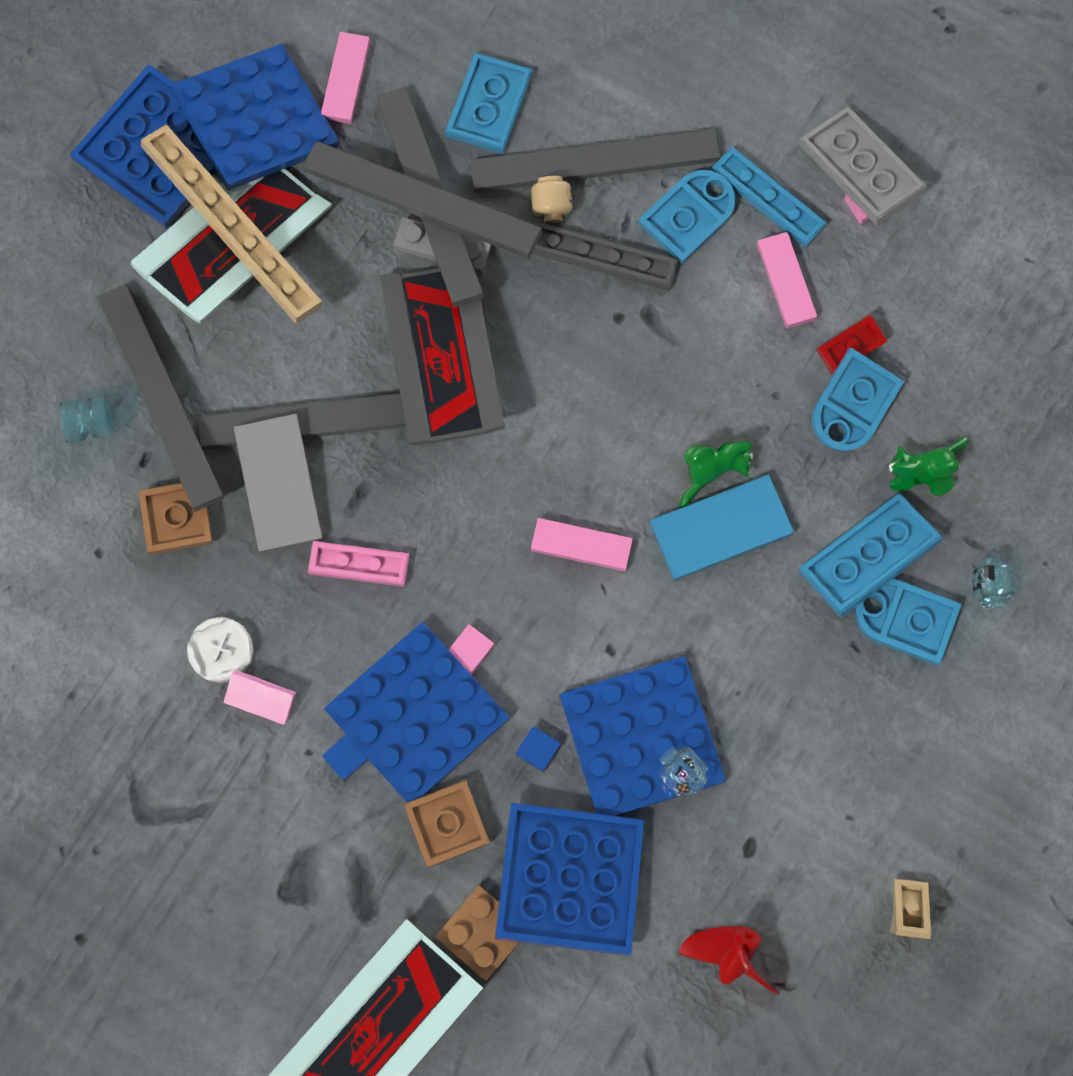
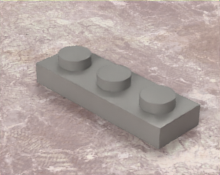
[393,217,492,274]

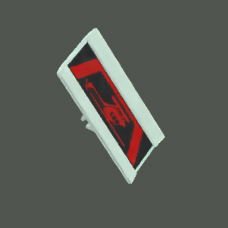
[131,169,332,324]
[269,919,483,1076]

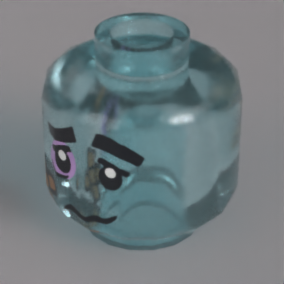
[658,746,708,797]

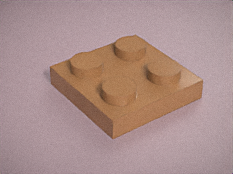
[138,483,214,555]
[403,780,490,868]
[435,885,520,982]

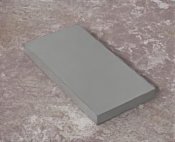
[799,106,927,226]
[233,414,323,553]

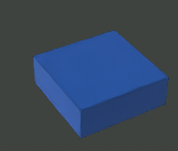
[515,726,561,773]
[322,735,369,782]

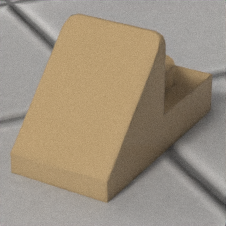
[889,879,931,939]

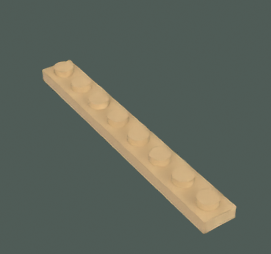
[141,125,322,324]

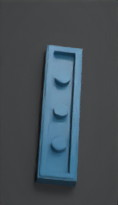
[712,146,827,248]

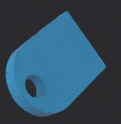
[638,170,735,265]
[811,348,904,452]
[854,579,962,666]

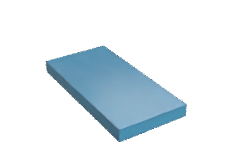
[649,474,794,581]
[799,492,942,618]

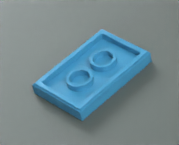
[445,52,533,154]

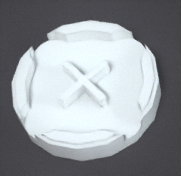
[187,617,254,683]

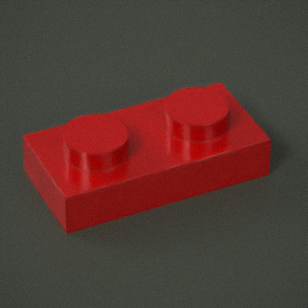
[816,314,887,375]

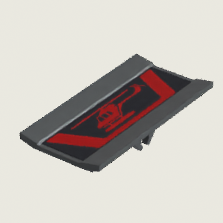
[379,259,505,445]

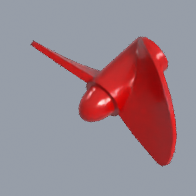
[678,926,780,995]

